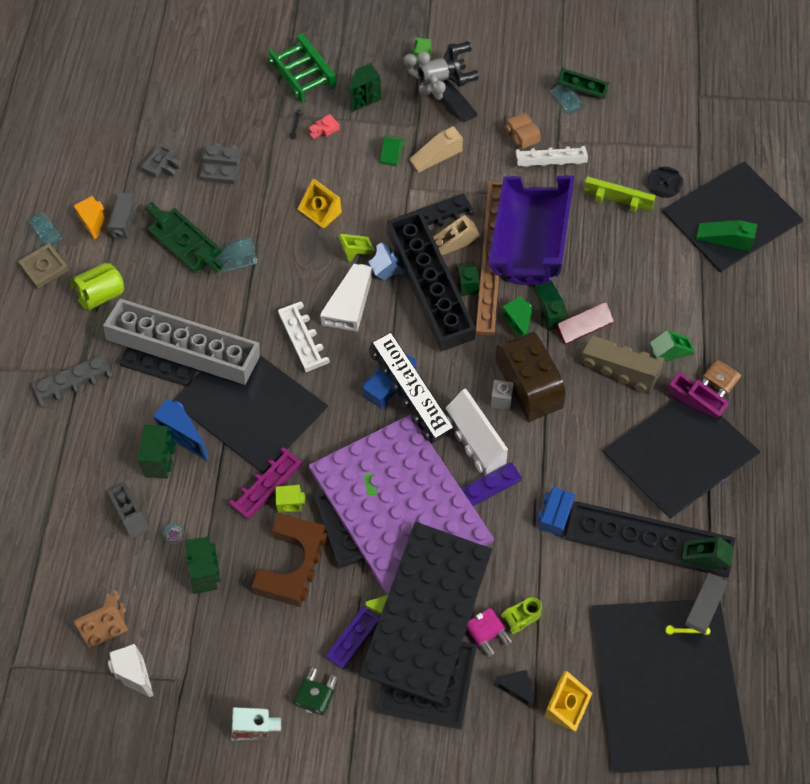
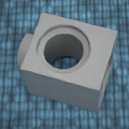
[491,380,514,410]

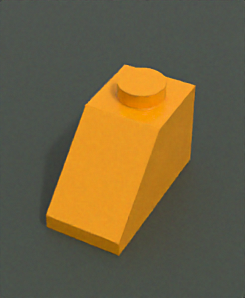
[74,196,104,240]

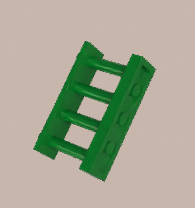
[268,33,337,103]

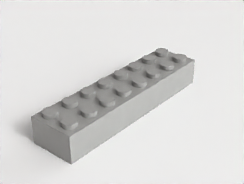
[103,299,260,385]

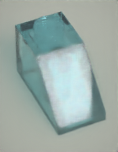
[219,237,258,272]

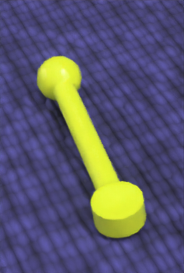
[665,626,710,635]

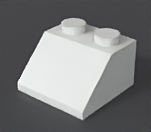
[108,644,154,697]

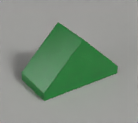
[380,135,406,167]

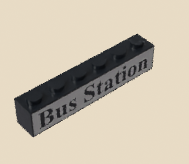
[369,332,454,444]

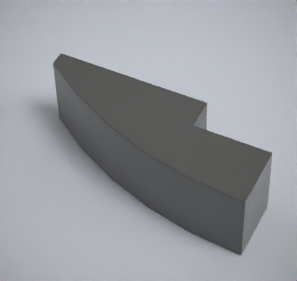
[685,573,728,635]

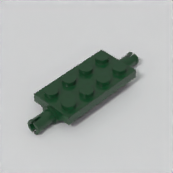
[145,202,223,274]

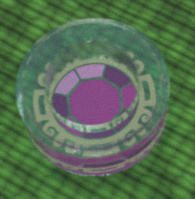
[163,523,185,544]

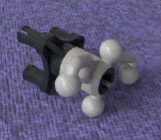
[404,41,479,100]

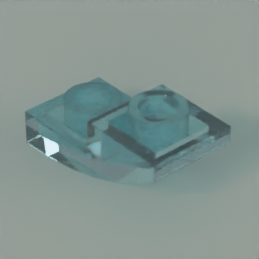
[28,212,63,246]

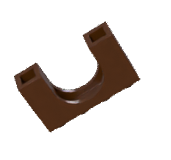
[251,513,328,607]

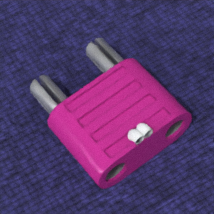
[466,608,512,657]

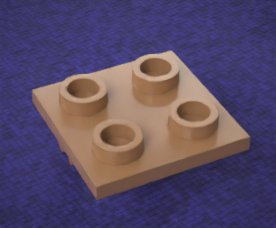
[74,590,128,648]

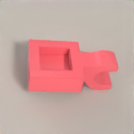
[309,114,340,139]

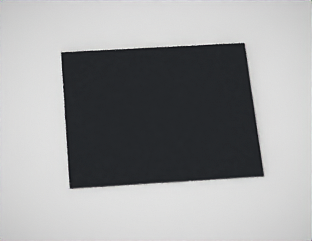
[591,599,750,773]

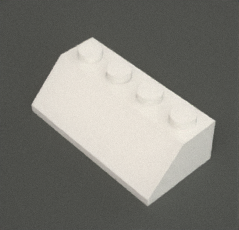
[445,388,508,476]

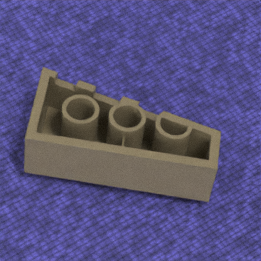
[581,336,665,394]

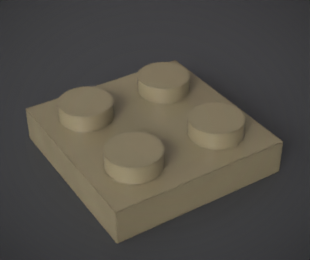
[18,243,69,289]

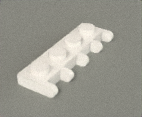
[516,146,588,167]
[278,302,330,372]

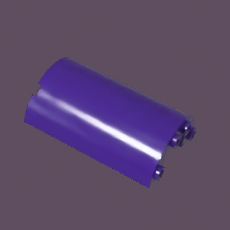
[488,175,575,285]

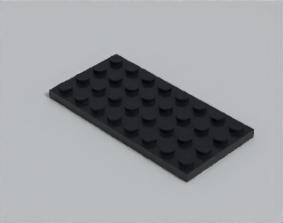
[359,521,493,705]

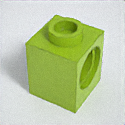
[276,485,305,513]

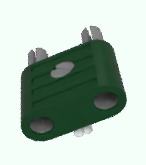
[293,668,337,715]

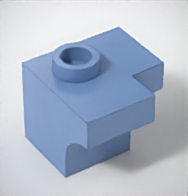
[369,242,404,281]

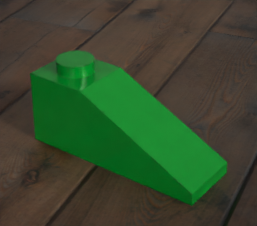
[696,220,757,251]

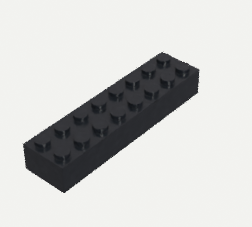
[387,210,476,352]

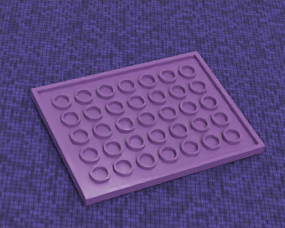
[309,414,494,595]

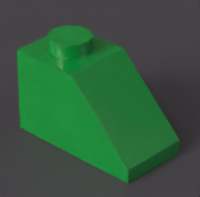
[502,296,532,337]
[650,330,695,361]

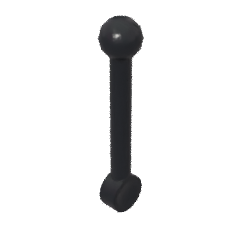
[289,110,302,140]

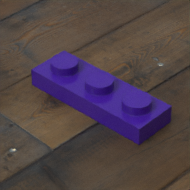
[461,462,522,507]
[326,606,380,670]

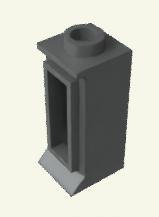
[107,192,137,239]

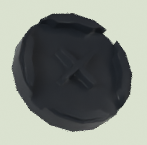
[647,166,683,198]

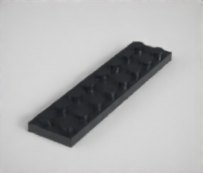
[566,501,735,578]

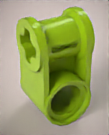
[501,597,542,634]

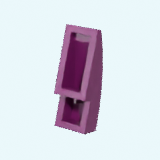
[664,371,729,418]

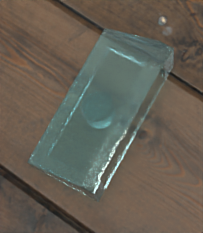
[551,85,585,114]

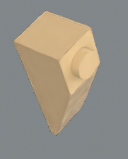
[409,126,463,173]
[433,215,481,255]

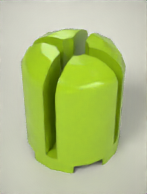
[70,263,124,311]

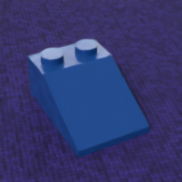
[153,398,209,461]

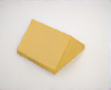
[298,179,342,228]
[544,671,592,732]

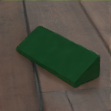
[557,68,609,99]

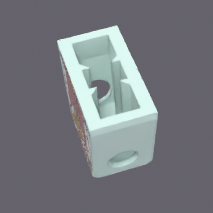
[231,708,281,740]

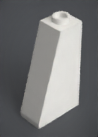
[320,264,372,332]

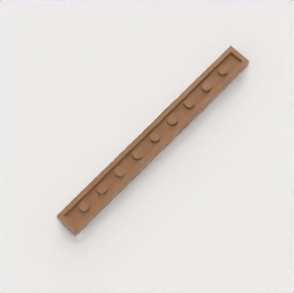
[476,181,503,336]

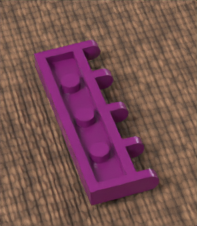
[228,447,302,520]

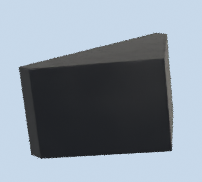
[494,670,535,708]

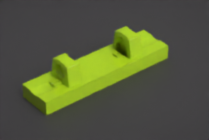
[583,177,656,213]

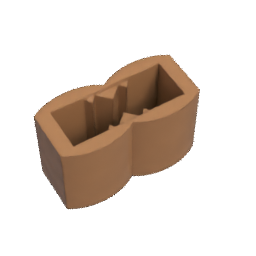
[505,112,541,149]

